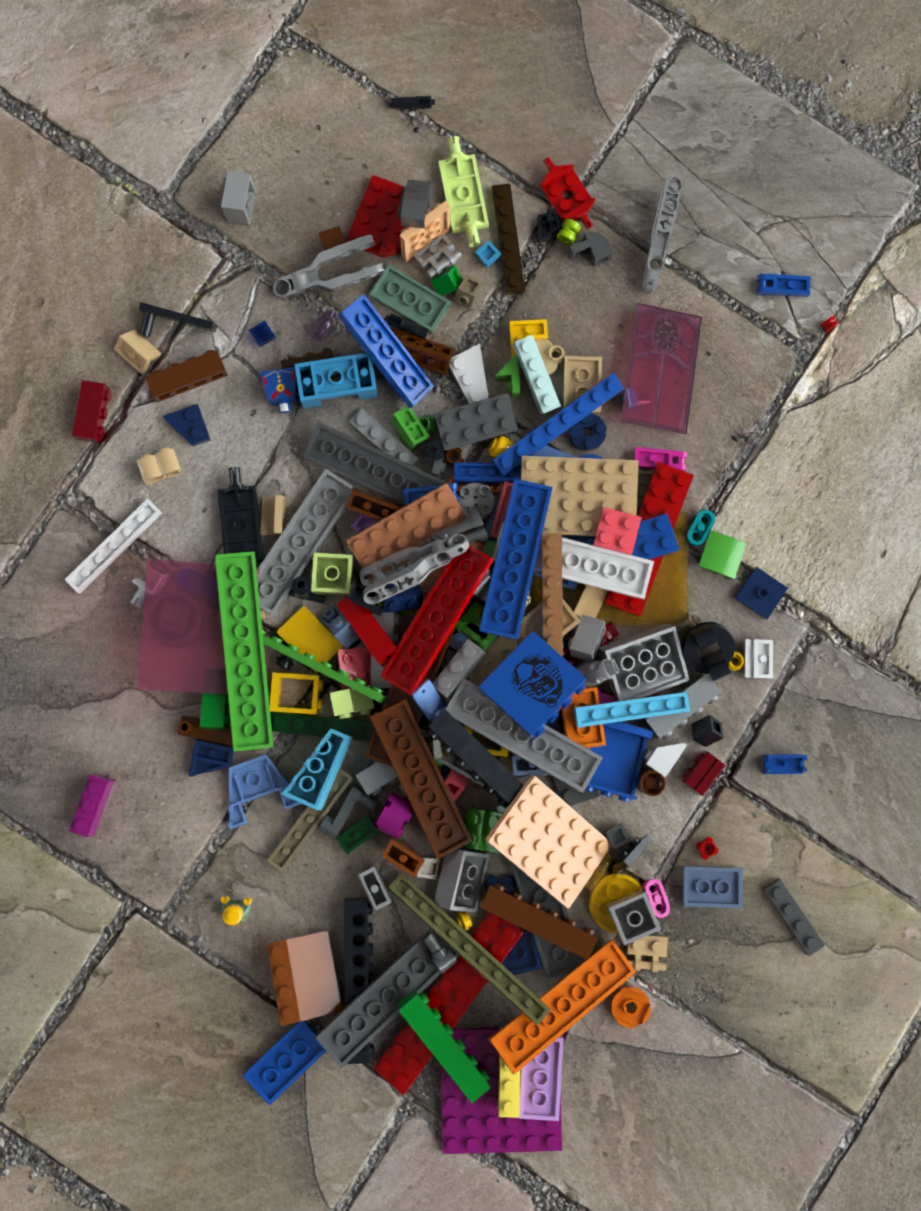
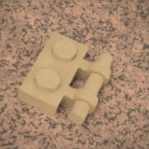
[626,935,668,972]

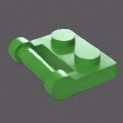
[455,601,497,651]

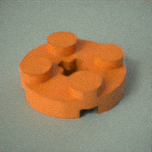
[610,986,651,1028]

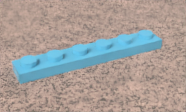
[573,692,690,728]

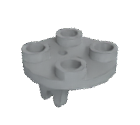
[458,483,495,519]

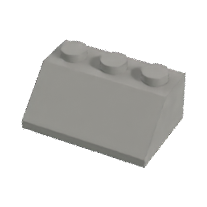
[434,847,490,912]

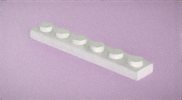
[65,498,162,594]

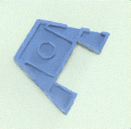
[229,754,302,829]

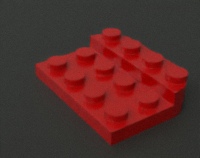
[345,175,405,258]

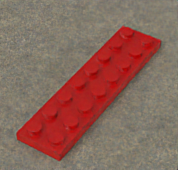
[604,461,694,617]
[380,545,494,695]

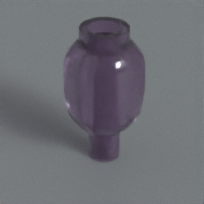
[311,309,336,342]

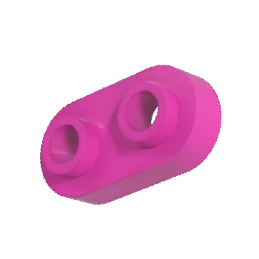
[642,879,670,918]

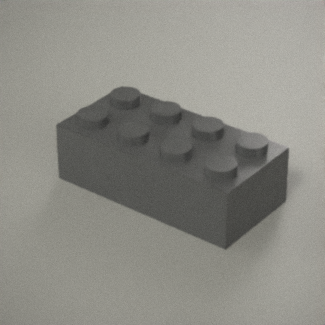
[433,393,518,451]

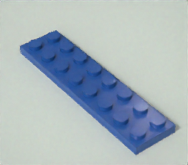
[479,479,553,640]

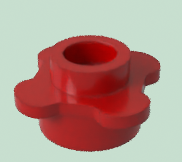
[695,837,719,860]

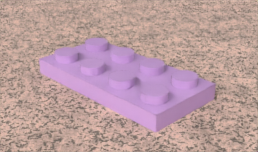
[519,1036,564,1121]

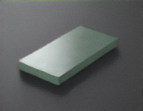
[368,264,451,334]

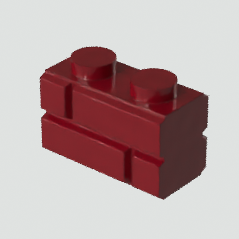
[681,751,726,797]

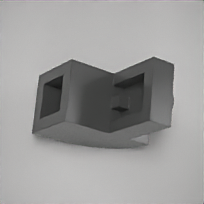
[568,232,613,266]

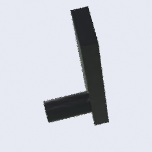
[139,302,218,337]

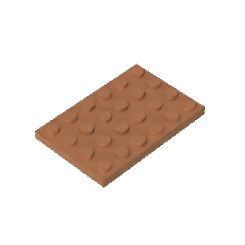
[346,482,483,586]

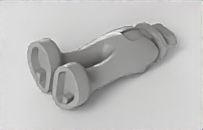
[576,659,619,688]

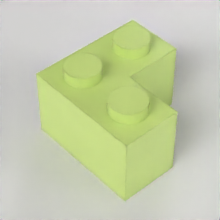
[330,685,375,719]

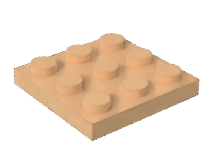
[400,201,450,263]

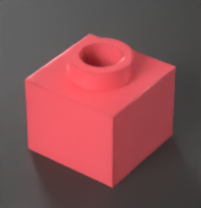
[444,769,468,799]

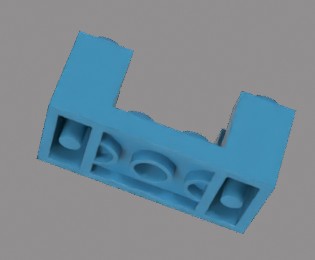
[295,353,378,409]

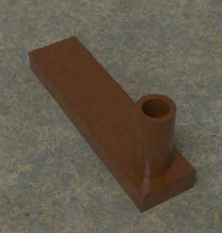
[178,716,255,751]

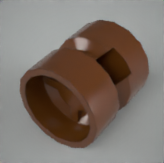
[637,770,665,796]

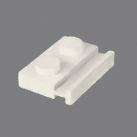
[743,639,773,679]

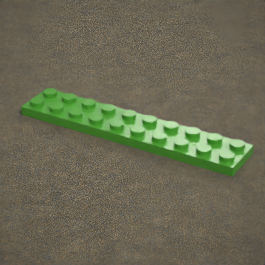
[215,552,273,752]

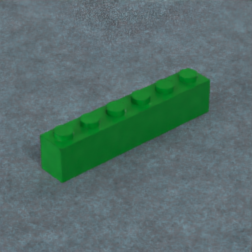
[397,988,491,1103]

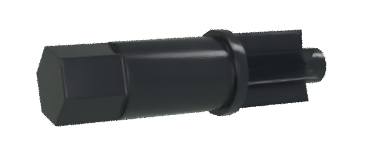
[391,96,435,109]
[385,313,429,339]

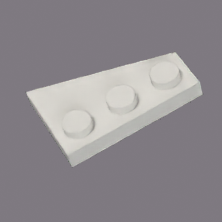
[449,344,489,404]

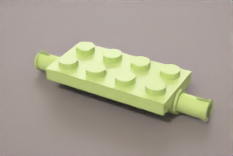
[438,136,489,247]

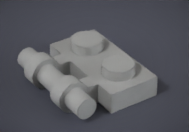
[413,234,461,278]

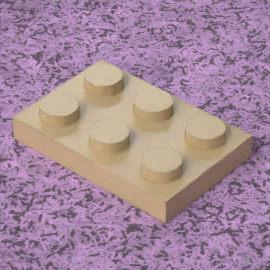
[563,356,602,414]

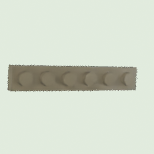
[267,767,354,873]

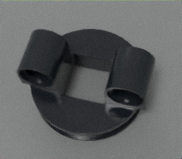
[681,622,735,682]

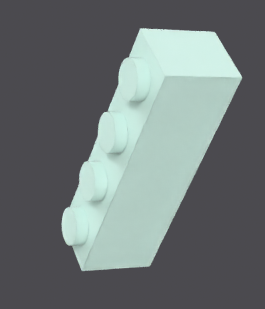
[512,335,561,415]

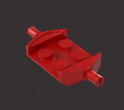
[541,157,595,230]

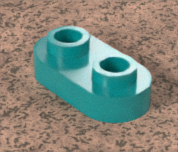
[686,510,715,546]

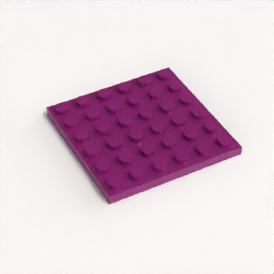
[441,1027,562,1154]

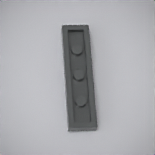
[763,878,825,957]

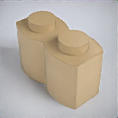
[136,447,182,485]

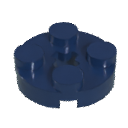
[569,413,607,451]

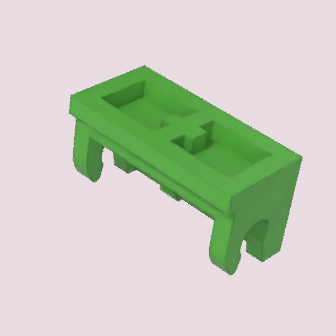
[391,406,430,452]

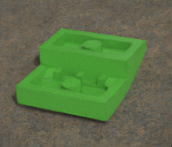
[698,530,746,580]

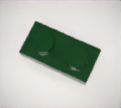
[336,815,379,854]

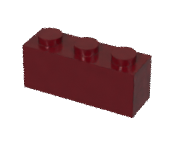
[72,380,111,443]

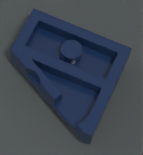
[163,404,211,447]

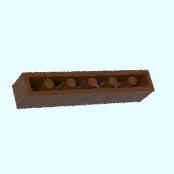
[479,882,598,960]

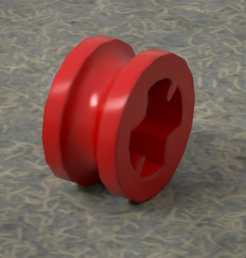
[820,316,840,333]

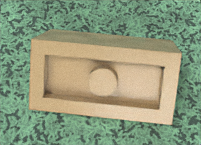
[114,330,161,374]
[261,495,286,536]
[573,585,608,619]

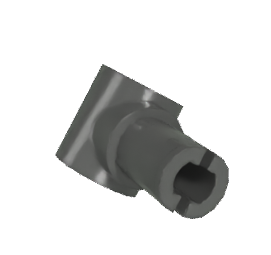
[422,933,458,974]

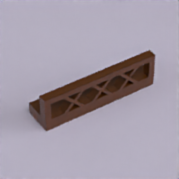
[390,327,456,375]

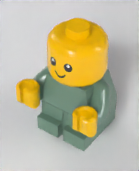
[220,896,252,926]

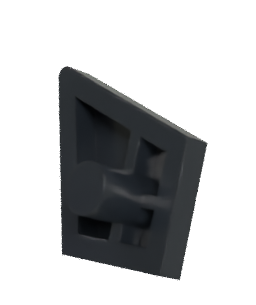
[537,210,561,244]

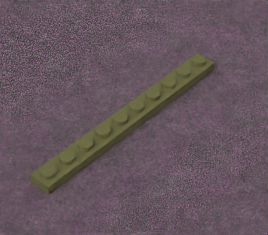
[388,873,551,1026]

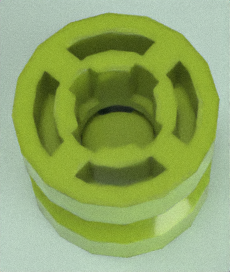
[557,219,581,246]

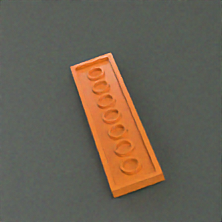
[488,939,636,1075]

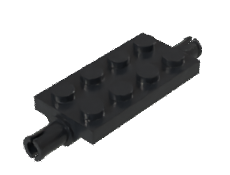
[218,467,264,562]

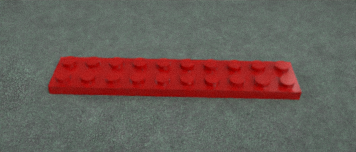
[374,912,524,1095]

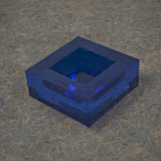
[249,321,276,348]

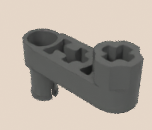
[318,786,378,839]

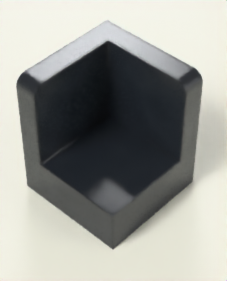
[691,715,724,747]

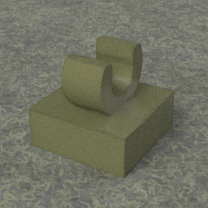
[427,739,451,759]

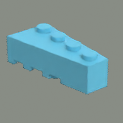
[281,729,353,810]

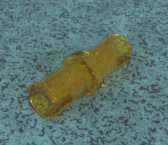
[584,853,615,892]

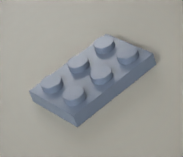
[682,866,743,908]

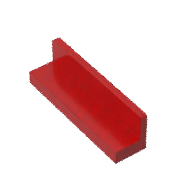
[336,596,397,667]

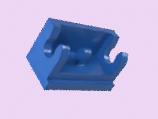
[763,754,807,774]

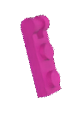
[633,447,687,472]

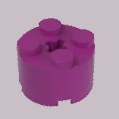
[374,792,413,839]

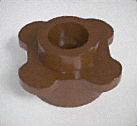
[444,447,464,468]

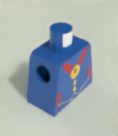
[260,367,298,414]

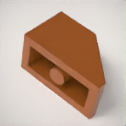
[381,838,425,878]

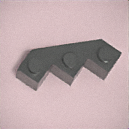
[398,179,431,228]

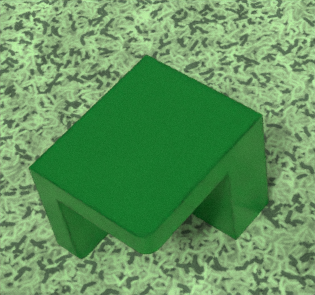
[430,265,463,296]

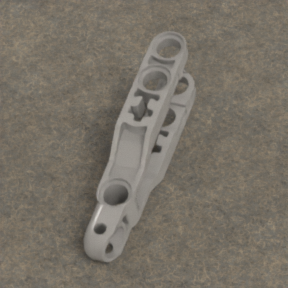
[642,177,682,294]
[273,235,385,298]
[360,534,469,604]

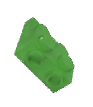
[463,807,503,854]

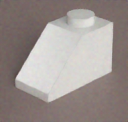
[643,743,687,777]

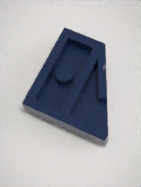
[189,739,234,777]

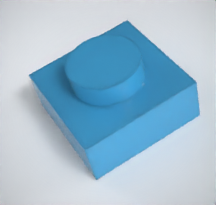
[475,240,501,268]

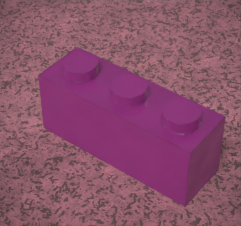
[69,774,114,838]

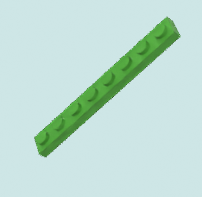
[262,630,387,704]

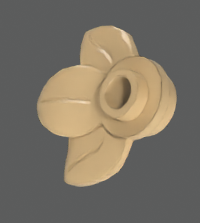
[535,339,565,375]

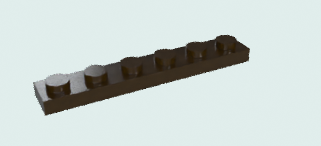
[492,184,525,295]

